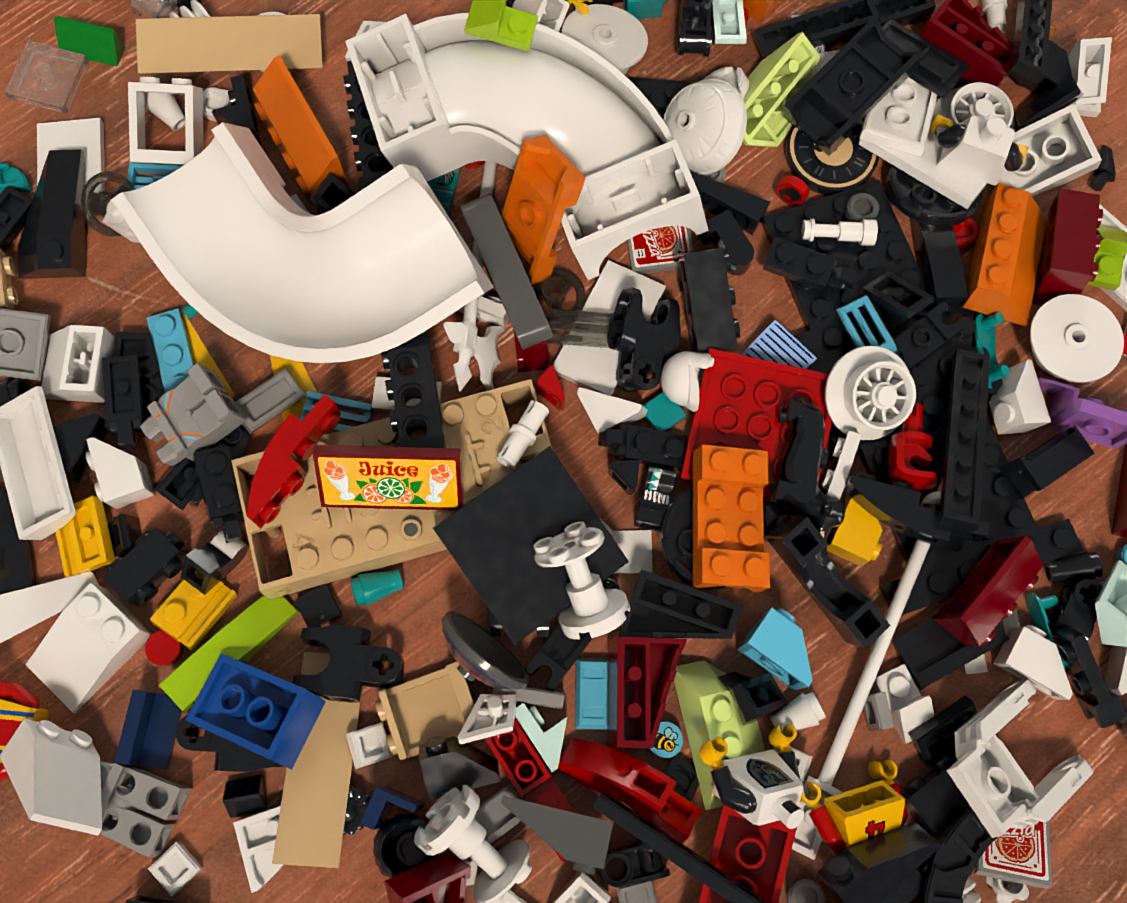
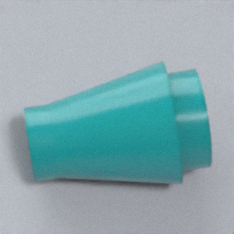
[350,569,404,607]

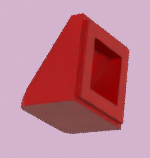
[536,364,565,411]

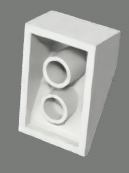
[997,103,1102,196]
[26,583,152,713]
[0,718,102,835]

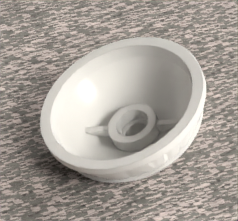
[663,78,747,176]

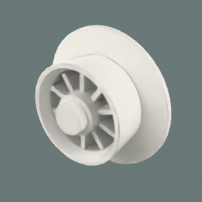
[562,4,648,75]
[930,82,1015,131]
[1030,294,1124,383]
[825,346,916,440]

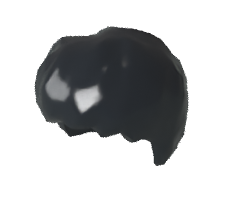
[373,814,439,878]

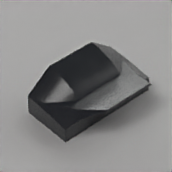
[717,672,787,726]

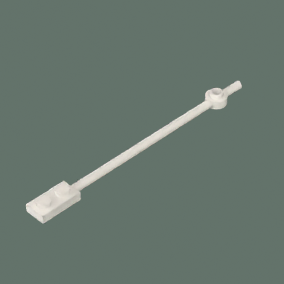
[792,478,943,860]

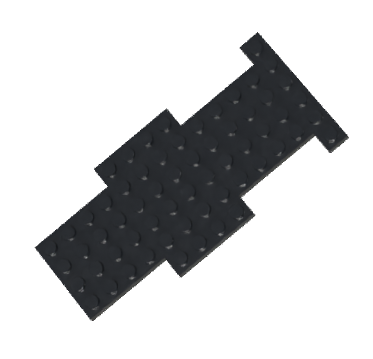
[761,180,1083,616]

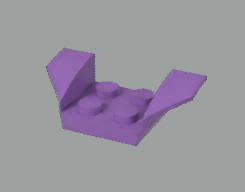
[1038,378,1127,449]

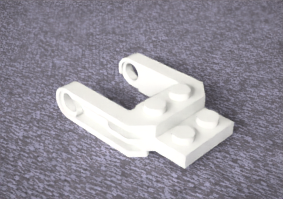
[947,678,1093,838]

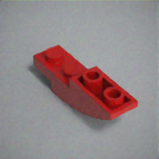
[246,394,341,529]
[484,718,575,862]
[558,738,702,844]

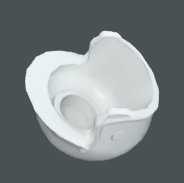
[661,351,714,412]

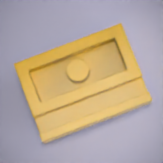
[56,496,115,577]
[150,570,238,651]

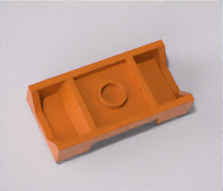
[501,135,586,285]
[693,444,770,592]

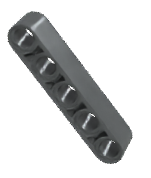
[460,193,554,350]

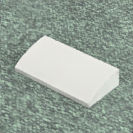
[0,386,76,540]

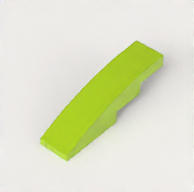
[159,595,299,712]

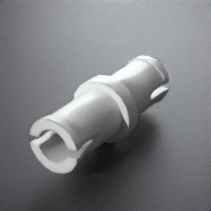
[496,400,549,470]

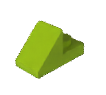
[464,0,538,52]
[1087,225,1127,290]

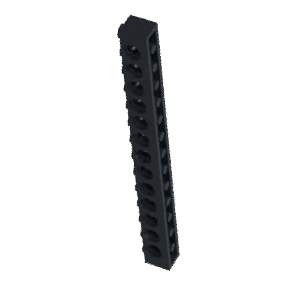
[343,61,446,448]

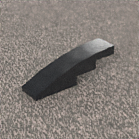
[909,217,969,303]

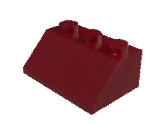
[934,535,1043,647]

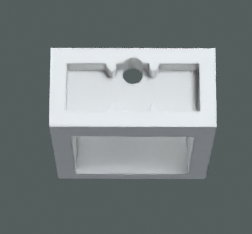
[128,77,203,165]

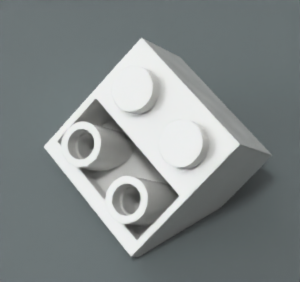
[41,325,115,403]

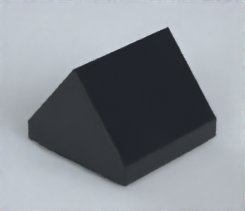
[608,460,640,495]
[108,514,142,557]
[223,775,268,818]

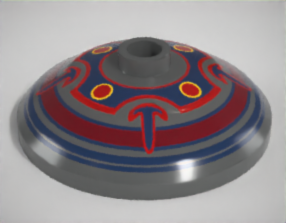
[442,611,530,690]

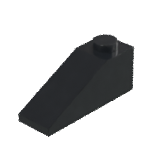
[818,822,941,903]

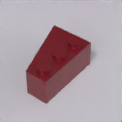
[920,0,1013,87]
[1032,188,1103,306]
[607,637,687,748]
[384,850,471,903]

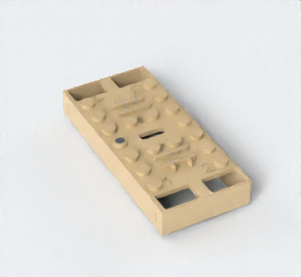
[231,379,552,599]

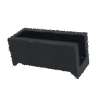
[999,425,1095,500]

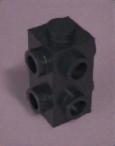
[102,527,187,606]

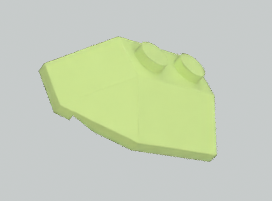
[743,32,820,148]
[674,660,765,810]

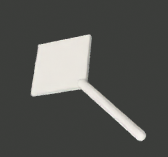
[600,519,653,574]

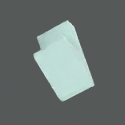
[711,0,747,45]
[515,703,567,772]

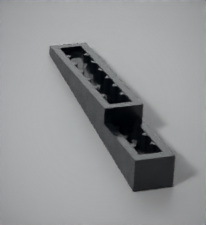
[753,0,936,59]
[690,172,770,236]

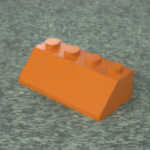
[253,55,349,196]
[962,183,1047,326]

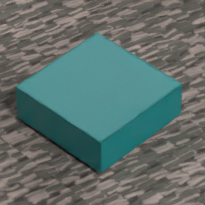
[643,392,686,432]

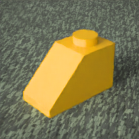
[827,494,883,567]

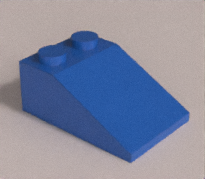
[185,653,326,770]

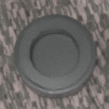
[845,193,879,222]

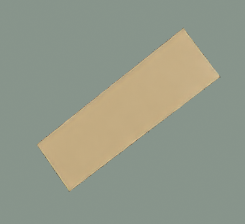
[136,14,323,74]
[272,652,362,868]

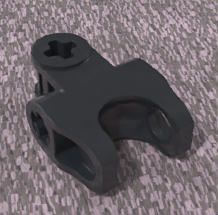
[677,0,712,57]
[607,288,681,392]
[292,624,404,703]
[176,715,285,772]

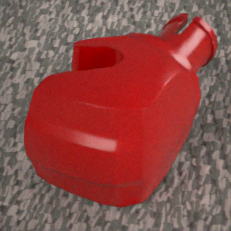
[888,403,937,490]

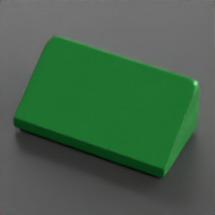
[54,16,125,66]

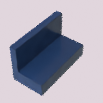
[114,689,182,770]
[360,786,425,830]

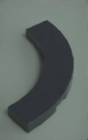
[921,805,997,903]

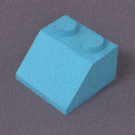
[737,608,813,690]

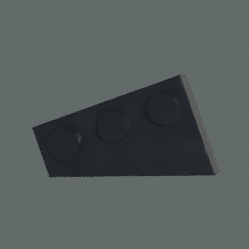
[672,247,740,353]
[618,570,743,639]

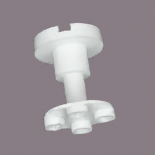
[533,522,631,639]
[414,785,532,903]

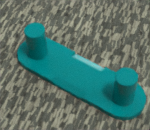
[974,312,1010,389]
[1026,593,1070,669]

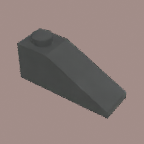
[501,796,613,875]

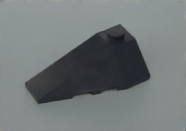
[18,149,86,279]

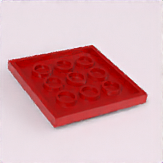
[680,348,832,503]

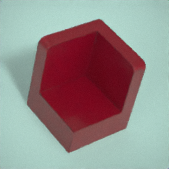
[514,331,550,372]

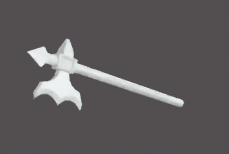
[443,161,505,392]

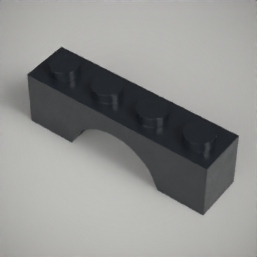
[765,514,891,649]

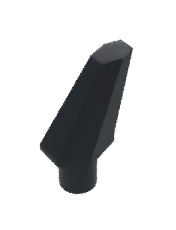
[1090,145,1116,191]

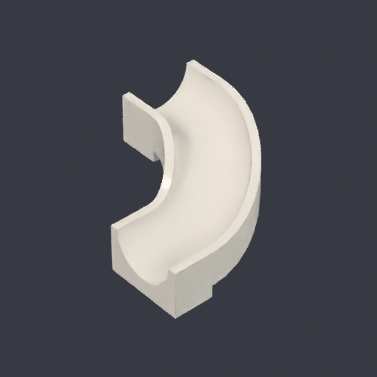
[345,13,709,280]
[111,122,494,363]

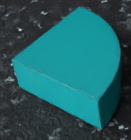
[0,163,32,194]

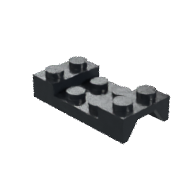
[783,17,922,156]

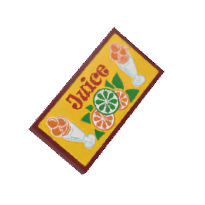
[312,445,464,510]

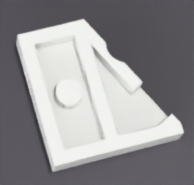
[233,806,284,893]

